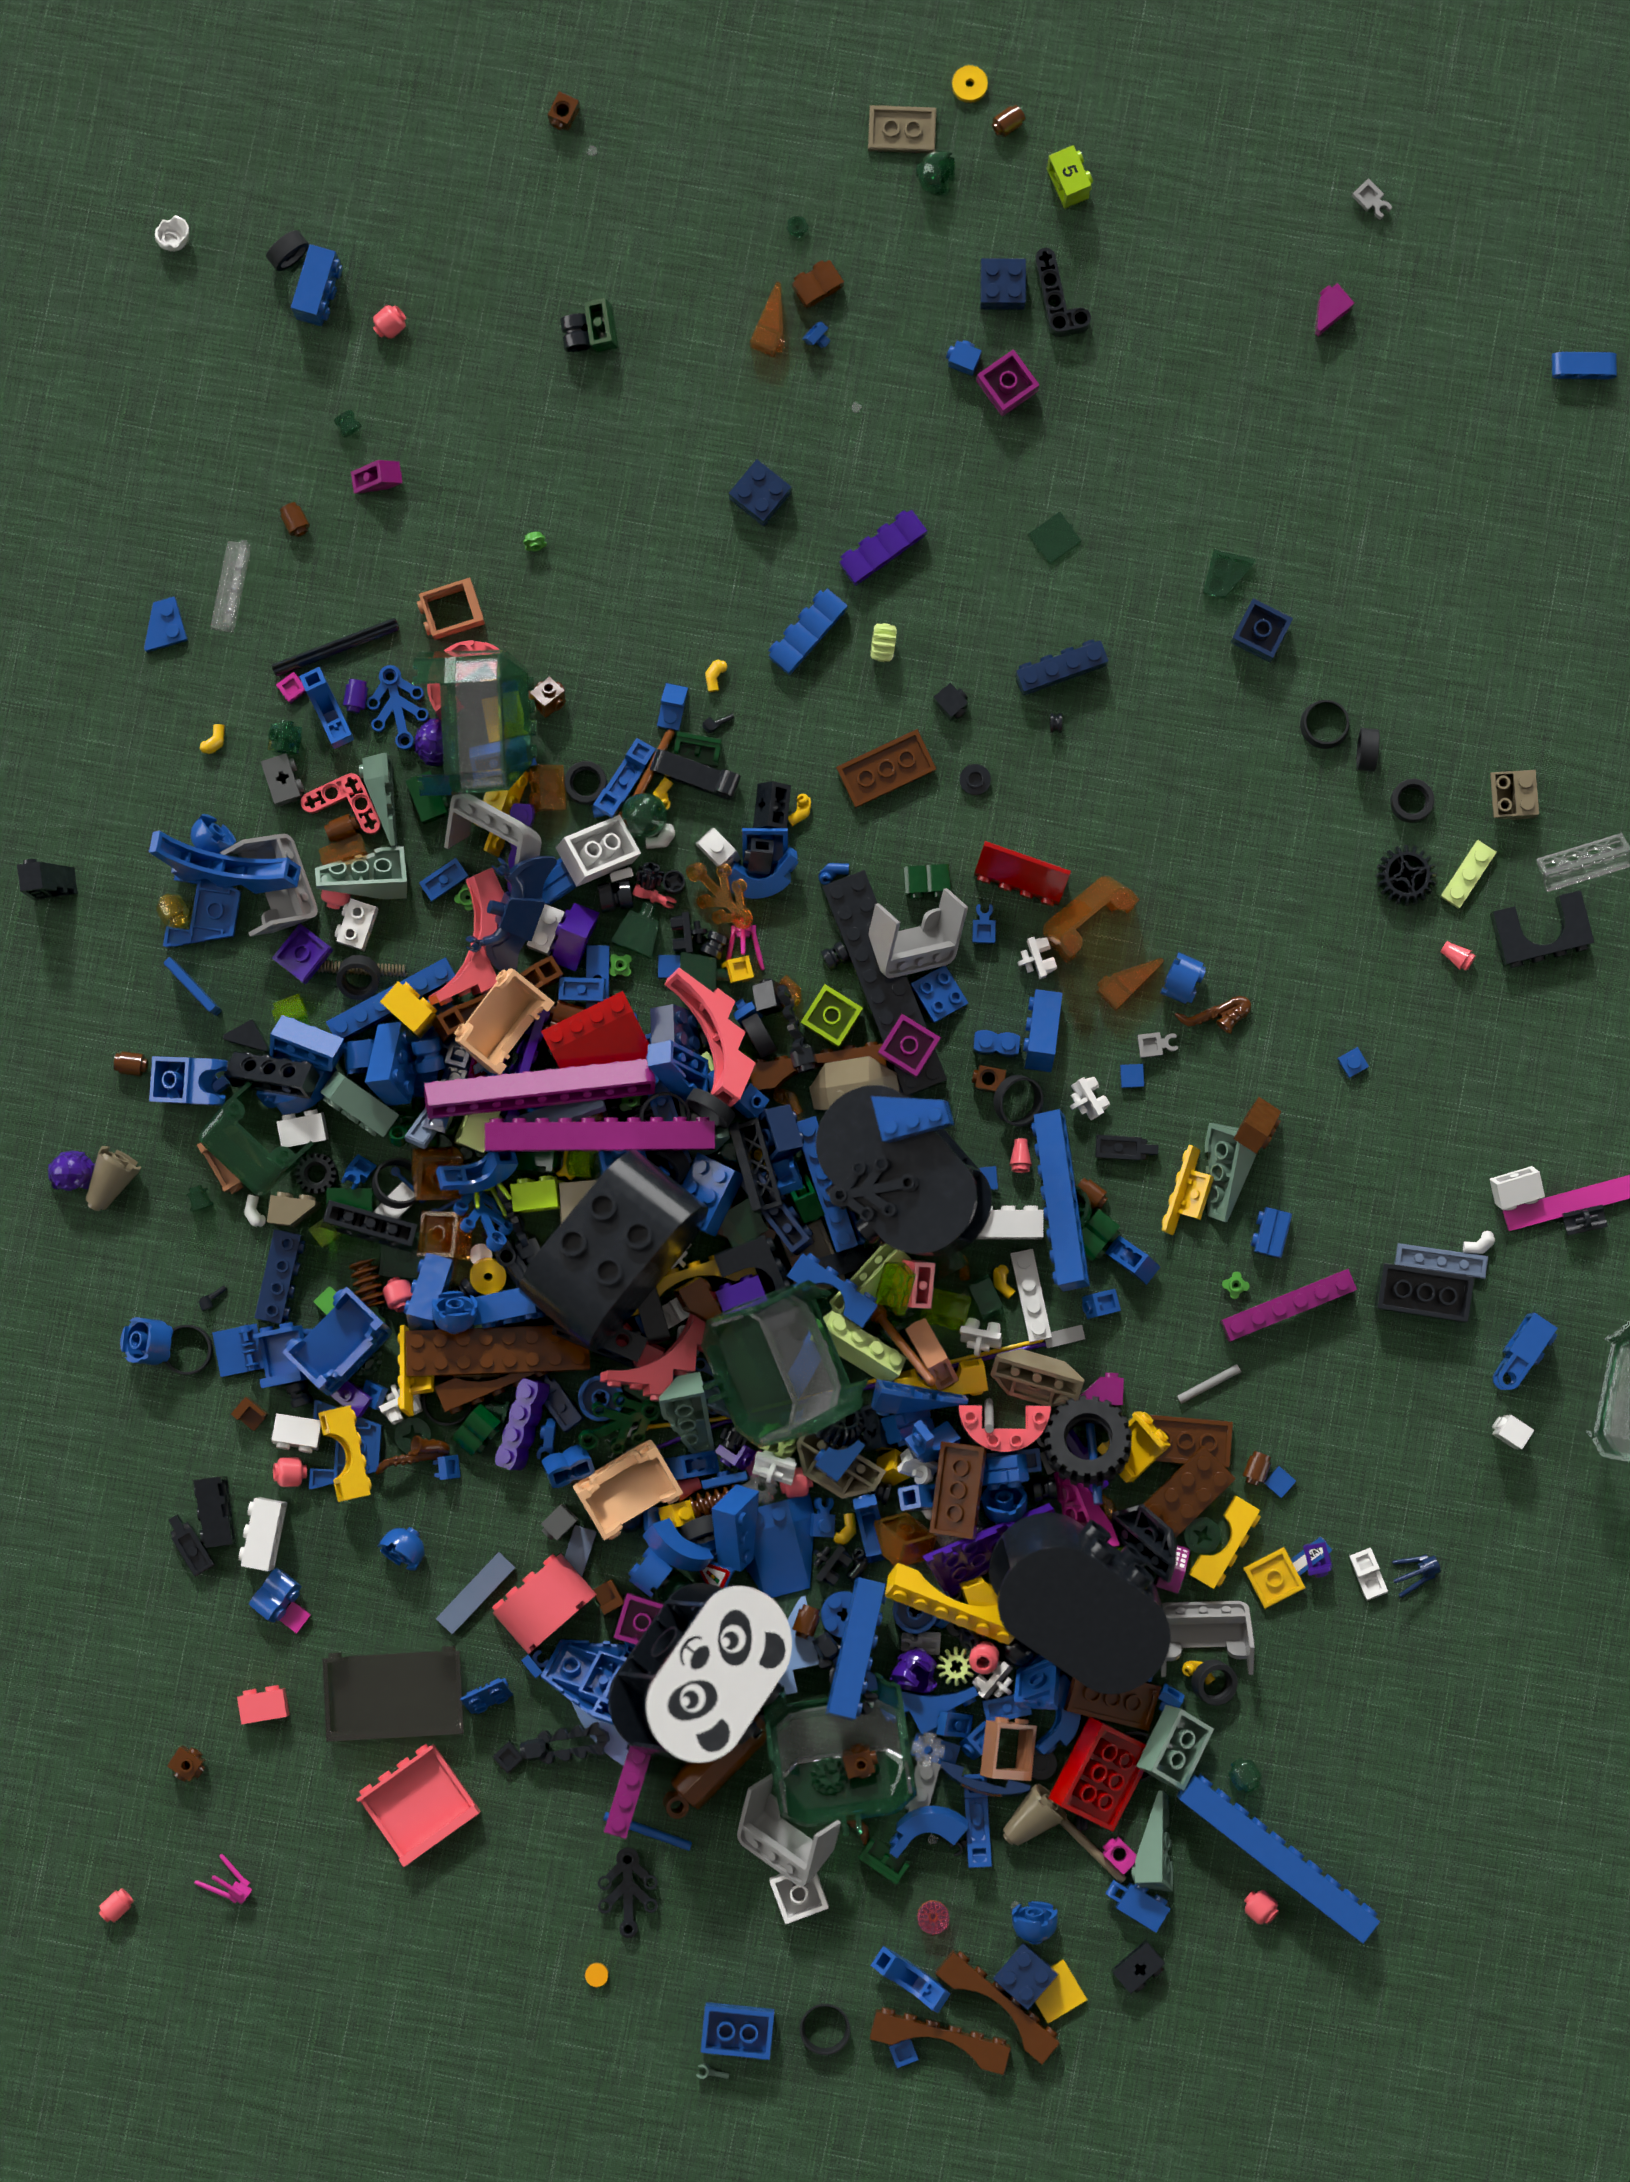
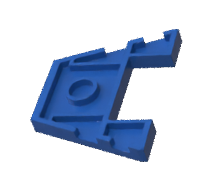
[163,875,242,948]
[309,1400,382,1489]

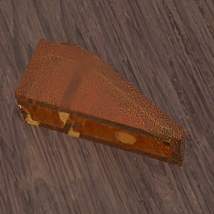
[750,281,786,358]
[1097,958,1164,1011]

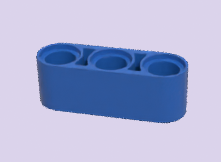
[1552,352,1617,379]

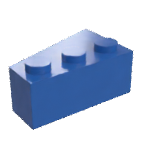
[646,1040,708,1106]

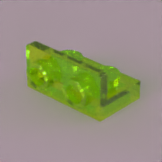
[875,1262,916,1316]
[920,1288,972,1330]

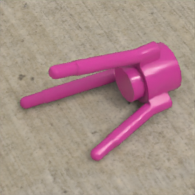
[726,918,765,971]
[194,1854,252,1905]

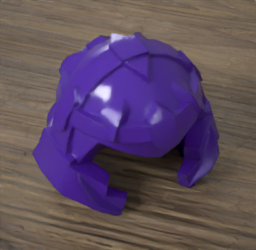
[414,718,454,766]
[48,1151,95,1191]
[890,1647,937,1693]

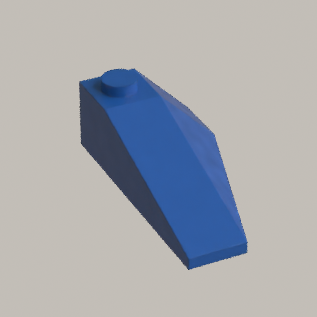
[871,1379,968,1416]

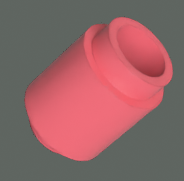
[99,1888,134,1923]

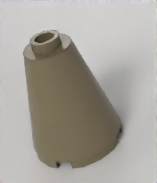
[86,1146,141,1211]
[1003,1784,1067,1846]

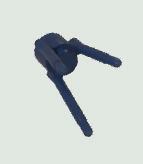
[1392,1554,1441,1597]

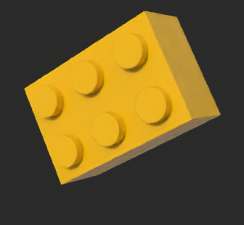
[380,981,437,1038]

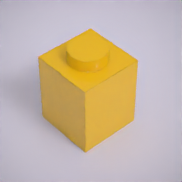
[658,1500,695,1527]

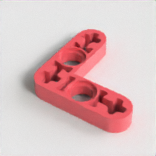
[301,773,382,835]

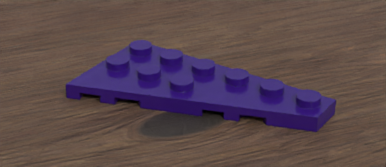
[499,1009,550,1122]
[923,1503,1056,1598]

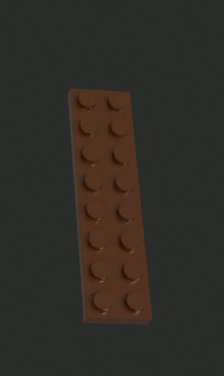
[406,1325,590,1378]

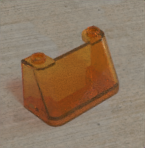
[1043,876,1139,963]

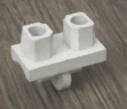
[1017,937,1057,979]
[1070,1077,1110,1120]
[960,1318,1002,1357]
[379,1384,423,1425]
[897,1448,938,1485]
[752,1450,797,1485]
[972,1661,1013,1700]

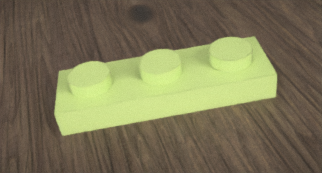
[1440,840,1496,909]

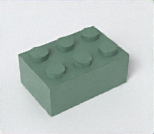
[320,1070,399,1137]
[1136,1705,1214,1791]

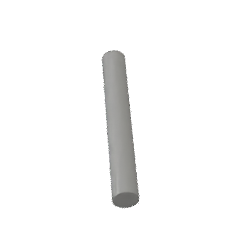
[1177,1364,1241,1404]
[984,1398,994,1433]

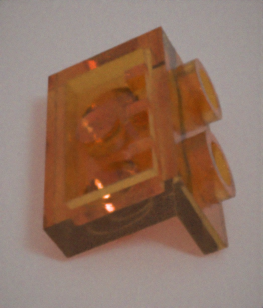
[528,764,566,812]
[319,834,368,865]

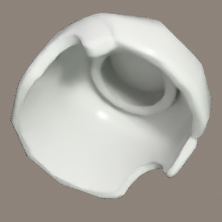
[155,216,189,251]

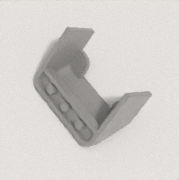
[444,791,542,865]
[220,833,318,937]
[868,888,968,978]
[1160,1601,1255,1677]
[737,1773,841,1886]

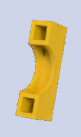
[893,1358,988,1396]
[318,1405,371,1502]
[1189,1496,1261,1589]
[959,1576,998,1607]

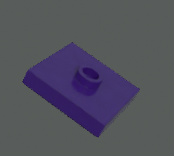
[272,923,334,985]

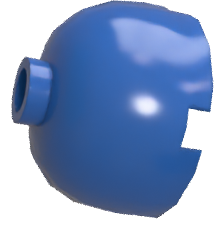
[190,814,236,854]
[432,1291,477,1334]
[982,1484,1028,1524]
[378,1527,425,1571]
[1012,1901,1058,1944]

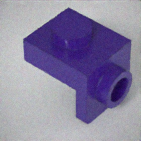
[715,1445,756,1471]
[1303,1540,1333,1578]

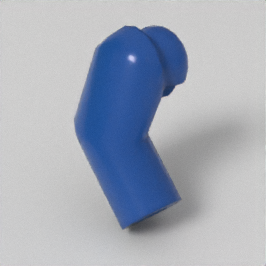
[818,863,849,885]

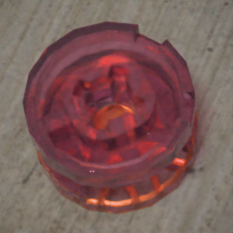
[917,1900,949,1935]

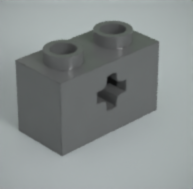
[261,753,304,807]
[541,1504,579,1540]

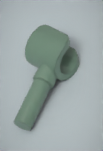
[696,2063,729,2079]

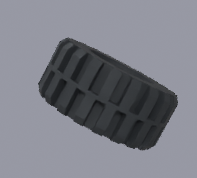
[1044,1396,1132,1488]

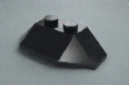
[1110,1504,1177,1583]

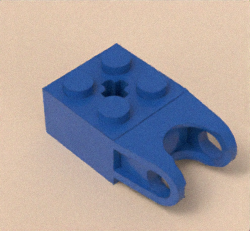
[1493,1313,1557,1390]

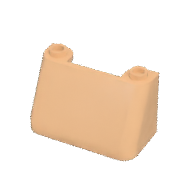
[455,969,554,1075]
[573,1440,683,1540]

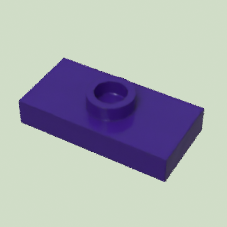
[330,1379,373,1418]

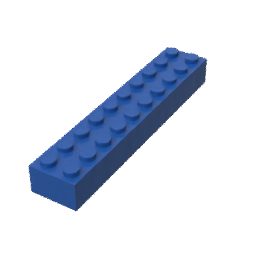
[1176,1774,1380,1943]

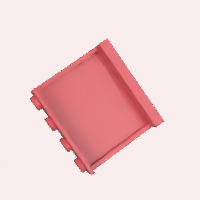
[357,1744,481,1867]

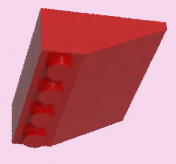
[974,841,1071,907]
[541,991,649,1069]
[1048,1717,1146,1831]

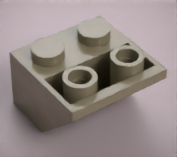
[1490,770,1539,820]
[267,1192,321,1227]

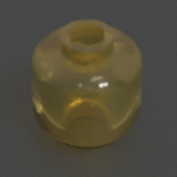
[156,894,190,928]

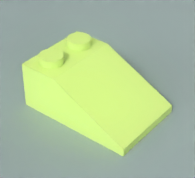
[453,1111,503,1153]

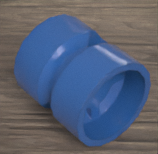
[411,1036,445,1073]

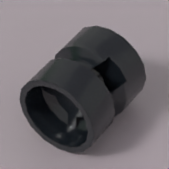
[560,313,592,352]
[598,879,634,913]

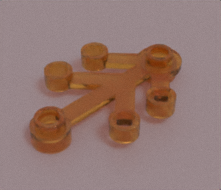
[686,862,753,929]

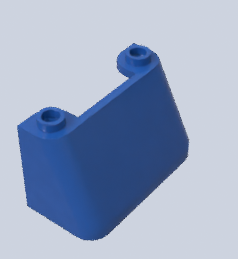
[282,1286,392,1396]

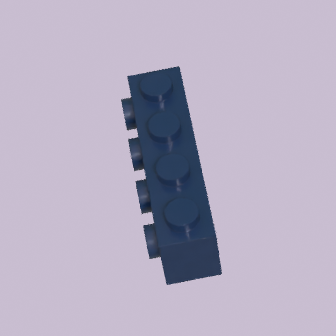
[1015,639,1108,696]
[741,1168,815,1255]
[254,1229,306,1324]

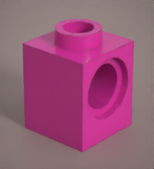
[1103,1837,1137,1875]

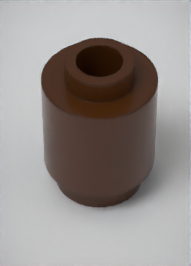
[992,105,1026,137]
[280,502,310,537]
[324,814,360,842]
[114,1051,148,1076]
[1076,1178,1108,1210]
[1242,1451,1271,1486]
[792,1604,821,1640]

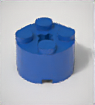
[1160,952,1206,1004]
[343,1039,374,1074]
[120,1317,173,1365]
[578,1375,624,1421]
[628,1547,673,1598]
[821,1591,852,1638]
[892,1600,937,1634]

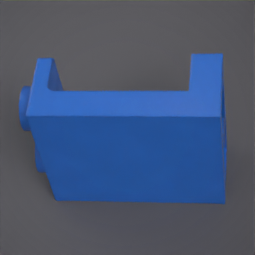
[252,1322,309,1388]

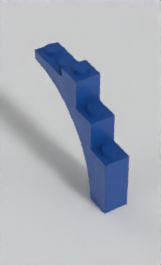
[149,831,301,894]
[832,1657,978,1736]

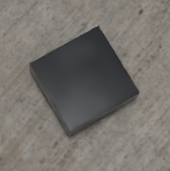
[492,1741,523,1774]

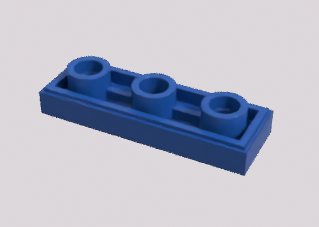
[586,945,610,1009]

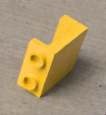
[1097,1411,1171,1483]

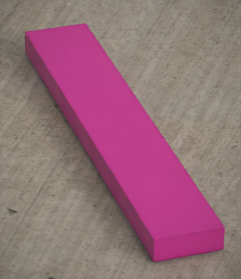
[1502,1175,1630,1231]

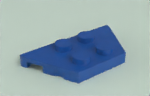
[1014,1654,1061,1710]

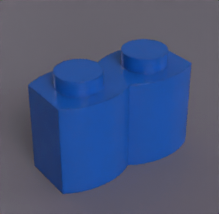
[973,1030,1020,1057]
[541,1445,595,1488]
[249,1568,302,1622]

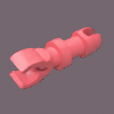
[632,884,676,909]

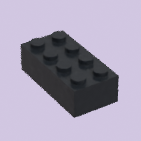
[1374,1263,1474,1323]

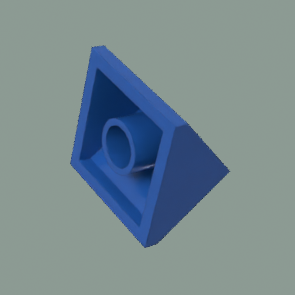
[742,828,788,867]

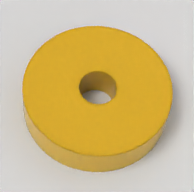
[952,65,988,103]
[470,1257,506,1295]

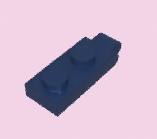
[537,1374,585,1433]

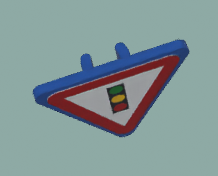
[699,1561,734,1588]

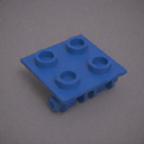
[910,965,968,1023]
[212,1324,264,1377]
[460,1678,513,1714]

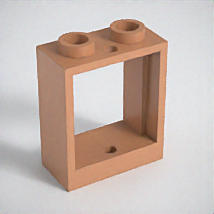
[417,578,485,640]
[905,1318,959,1391]
[980,1717,1037,1781]

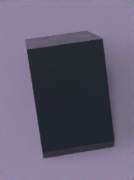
[223,1019,270,1053]

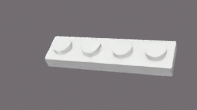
[1010,1249,1052,1343]

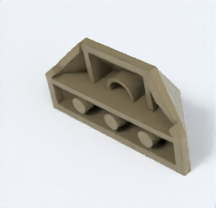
[810,1056,901,1110]
[990,1349,1084,1407]
[796,1426,886,1499]

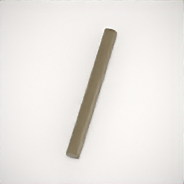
[1060,1818,1127,1884]

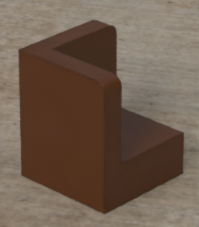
[231,1397,269,1431]
[593,1579,625,1615]

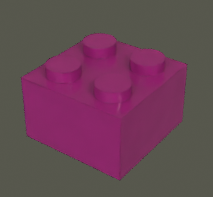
[976,349,1039,417]
[878,1014,941,1078]
[614,1593,664,1645]

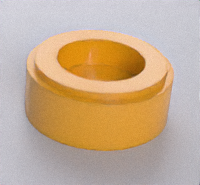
[585,1963,608,1987]

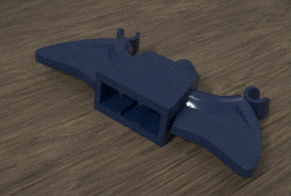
[466,856,557,971]

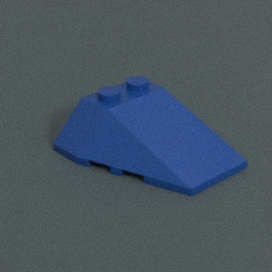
[745,1494,814,1598]
[541,1639,636,1725]

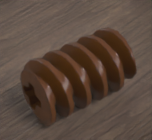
[349,1258,385,1307]
[690,1483,734,1518]

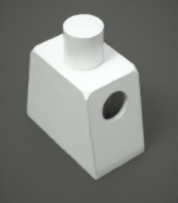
[695,828,741,873]

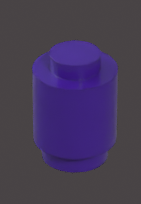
[343,679,368,713]

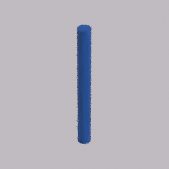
[1085,1423,1103,1505]
[603,1812,692,1851]

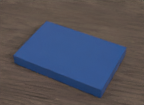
[164,957,222,1016]

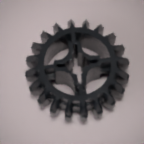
[1375,845,1437,906]
[804,1392,865,1448]

